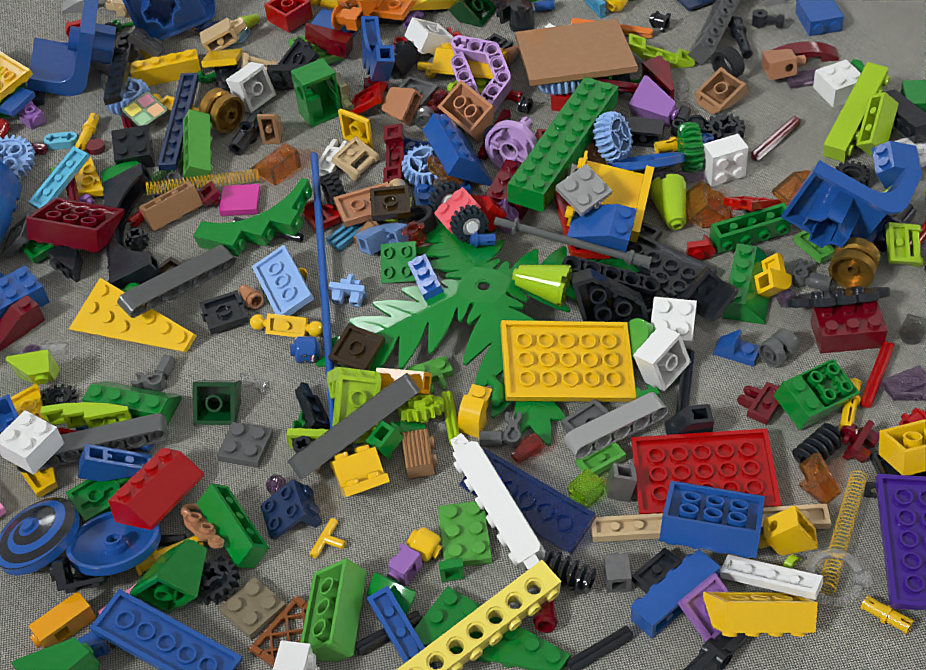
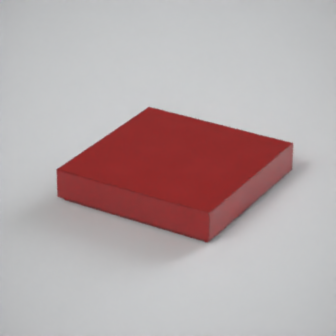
[350,81,386,114]

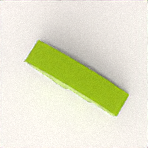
[41,402,132,429]

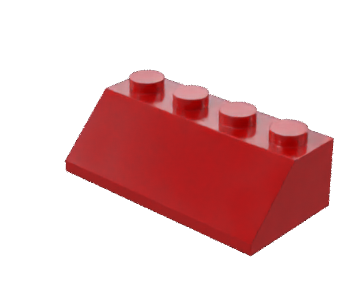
[108,448,205,530]

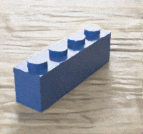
[631,549,721,639]

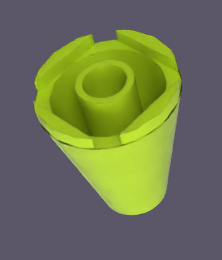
[648,174,686,230]
[512,265,572,307]

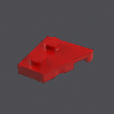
[300,199,342,232]

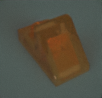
[427,154,463,187]
[799,453,841,504]

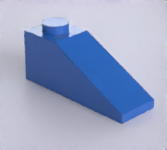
[78,443,152,482]

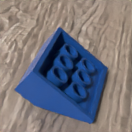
[423,113,493,186]
[659,481,765,558]

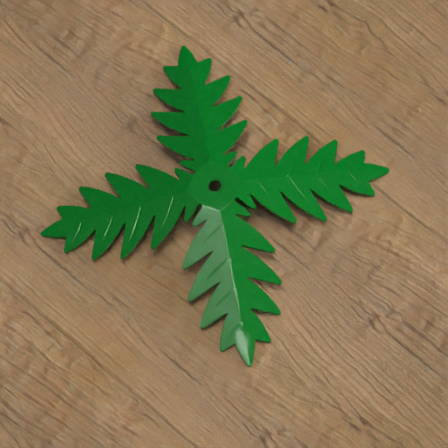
[316,210,641,446]

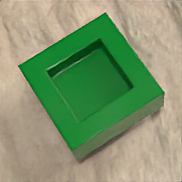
[438,558,465,583]

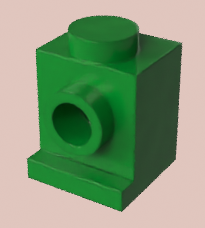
[366,420,404,460]

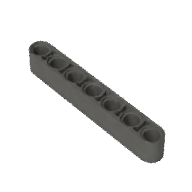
[117,245,236,318]
[287,372,420,480]
[16,414,168,473]

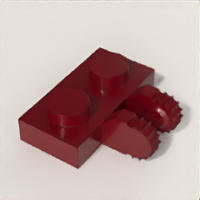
[737,382,780,425]

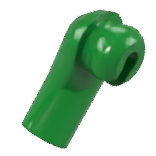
[486,375,505,406]

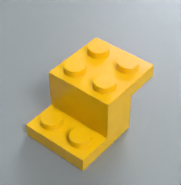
[329,444,390,497]

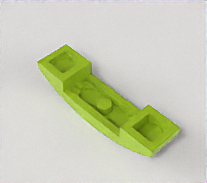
[628,33,695,68]

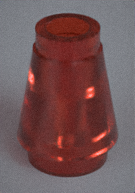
[511,433,545,464]

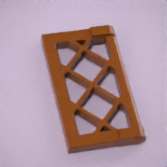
[248,595,308,667]

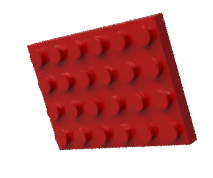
[631,428,781,515]

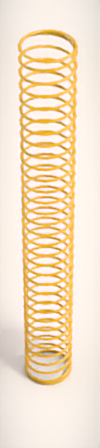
[146,169,259,195]
[820,471,868,594]

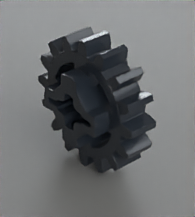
[705,113,745,141]
[196,556,241,606]

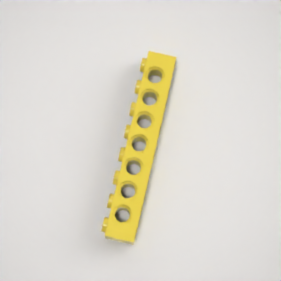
[397,560,561,670]

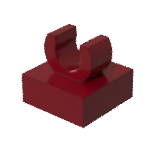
[198,181,222,207]

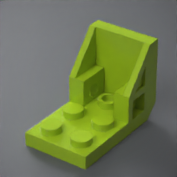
[327,367,381,444]

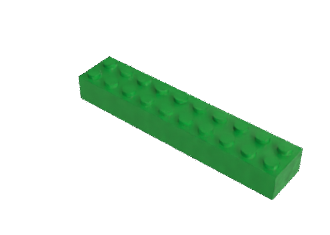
[508,77,618,212]

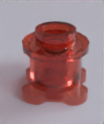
[401,221,427,247]

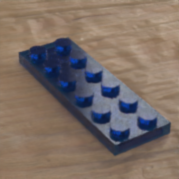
[459,448,597,555]

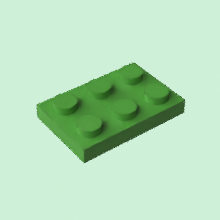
[438,501,492,567]

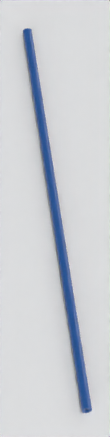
[311,152,335,428]

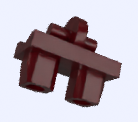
[840,420,879,463]

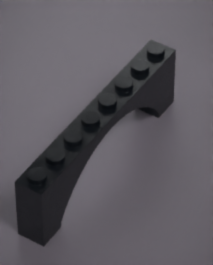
[103,163,161,290]

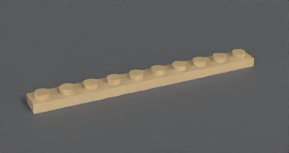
[591,504,831,542]

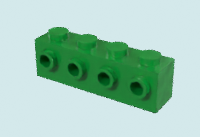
[709,203,792,254]
[197,483,269,569]

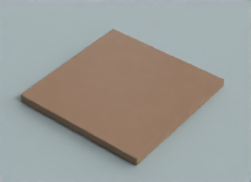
[515,18,638,86]

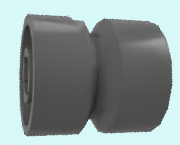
[758,328,800,367]

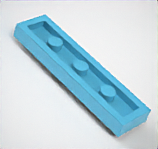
[28,146,90,209]

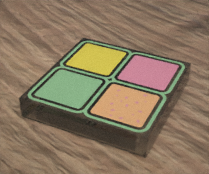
[120,91,170,128]

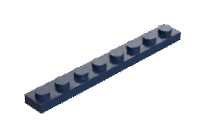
[158,73,199,171]

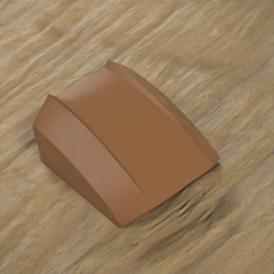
[695,67,749,114]

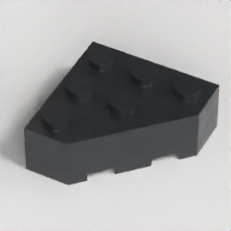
[570,268,649,323]

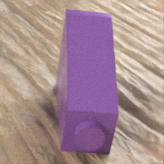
[629,75,679,127]

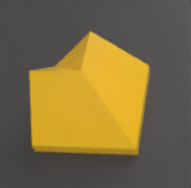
[338,109,374,149]

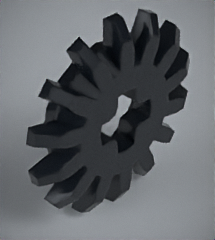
[42,384,78,406]

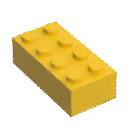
[879,419,926,476]

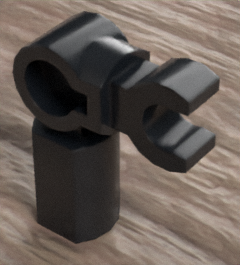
[670,106,691,136]

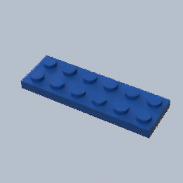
[90,589,242,670]

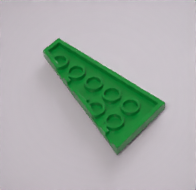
[414,586,571,670]

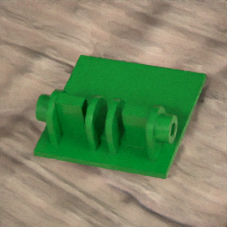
[381,241,417,284]

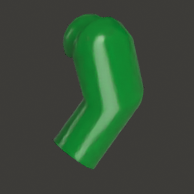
[197,71,216,83]

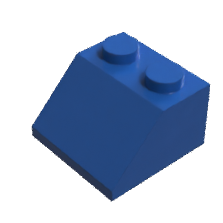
[872,141,922,189]

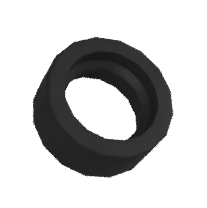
[711,46,745,78]
[398,205,437,238]

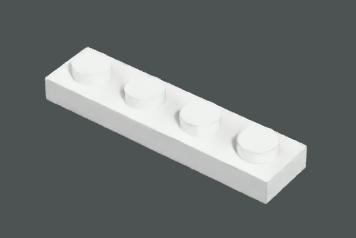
[720,555,823,600]

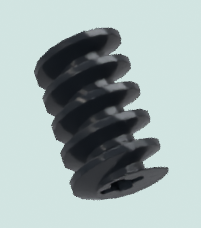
[792,423,841,471]
[545,552,597,595]

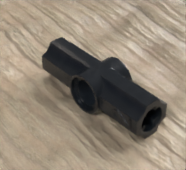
[228,110,263,156]
[874,203,917,253]
[684,632,748,670]

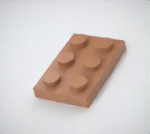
[333,182,390,227]

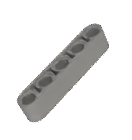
[563,392,669,459]

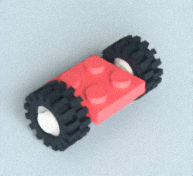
[429,180,489,244]

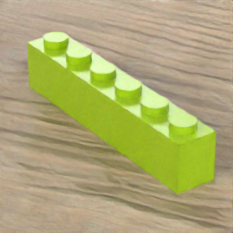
[823,62,890,162]

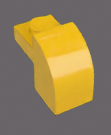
[754,253,792,297]
[458,384,493,438]

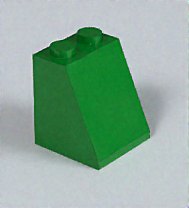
[130,538,207,614]
[11,637,101,670]

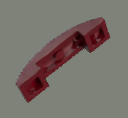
[772,41,839,62]
[383,123,406,183]

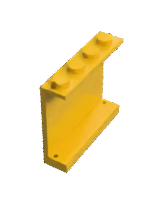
[565,151,654,243]

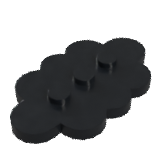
[786,286,891,308]

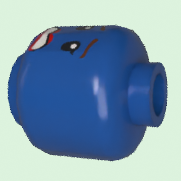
[290,336,320,363]

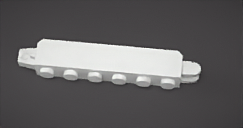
[450,433,546,570]

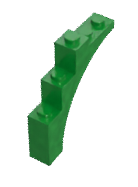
[193,178,313,257]

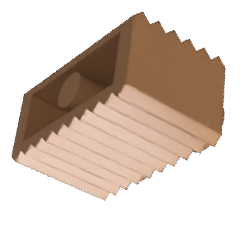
[401,428,438,479]

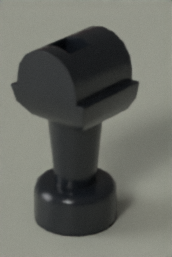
[752,9,785,29]

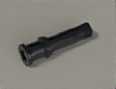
[728,15,753,59]

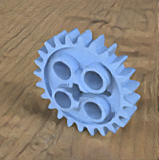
[0,135,36,180]

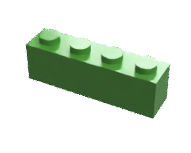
[183,109,213,181]

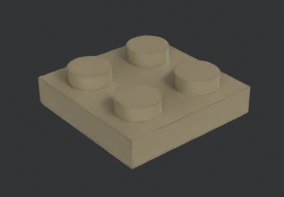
[219,577,286,640]

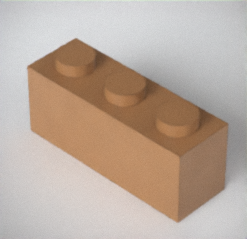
[139,181,203,231]

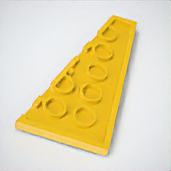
[69,278,197,353]
[11,384,58,499]

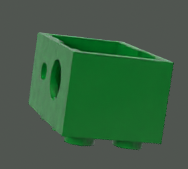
[291,58,342,128]

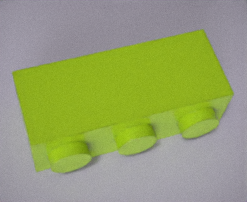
[856,92,899,156]

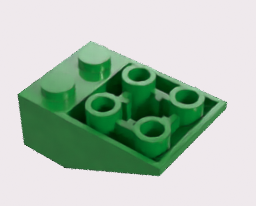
[774,358,860,431]

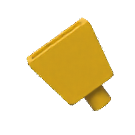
[758,506,818,556]

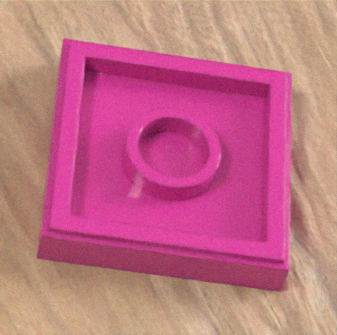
[219,184,261,216]

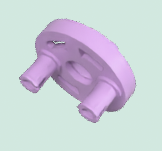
[485,117,538,169]

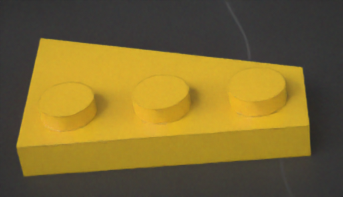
[75,156,104,197]

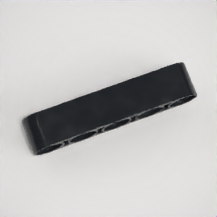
[562,255,660,299]

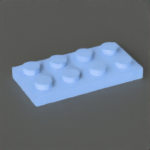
[252,245,314,315]

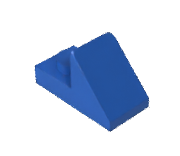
[713,329,759,367]

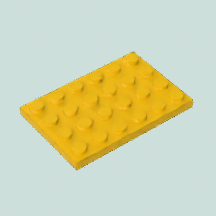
[500,320,636,402]

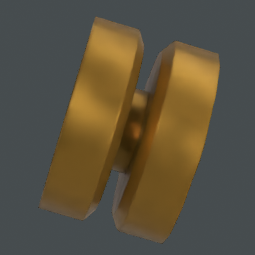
[199,88,245,133]
[828,237,881,288]

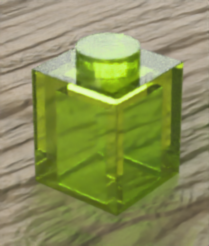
[568,468,604,511]

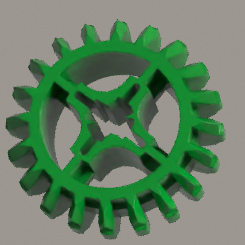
[677,122,704,174]

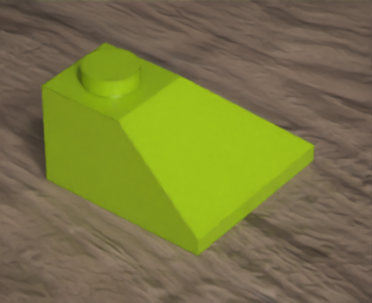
[6,349,60,384]

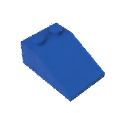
[567,204,637,252]

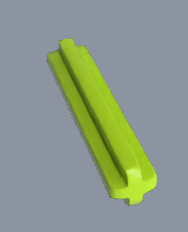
[441,390,460,445]

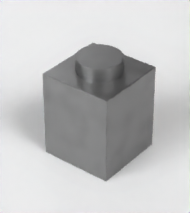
[606,463,637,502]
[604,553,632,593]

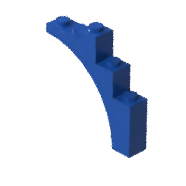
[360,16,395,81]

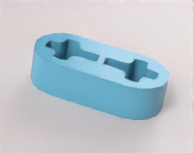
[44,131,78,150]

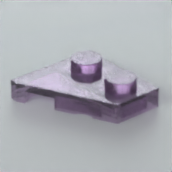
[881,365,926,401]

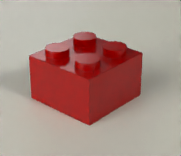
[264,0,313,33]

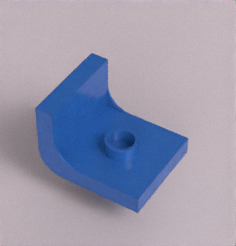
[27,0,116,96]
[122,0,216,40]
[781,160,923,248]

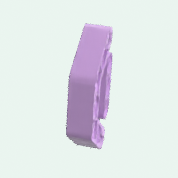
[450,35,513,113]

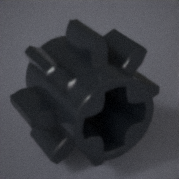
[124,228,150,252]

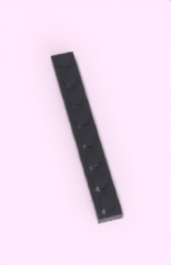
[103,32,134,105]

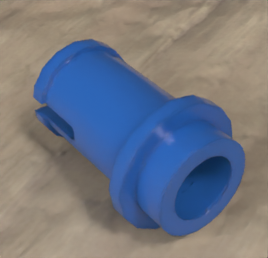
[534,0,555,12]
[470,231,496,248]

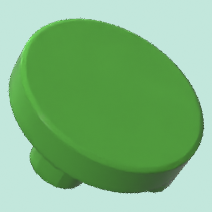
[628,318,655,361]

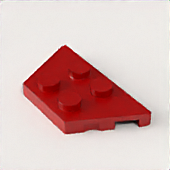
[724,196,785,212]

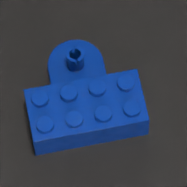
[0,265,50,319]

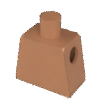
[762,49,806,80]
[379,87,423,127]

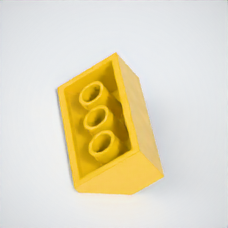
[431,42,508,79]
[130,49,201,87]
[703,592,818,637]

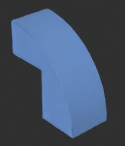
[355,223,412,255]

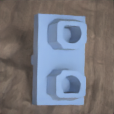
[329,273,369,307]

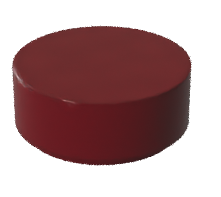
[86,139,105,155]

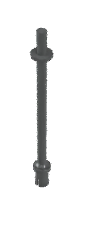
[494,217,652,269]

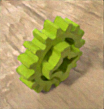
[397,394,445,423]

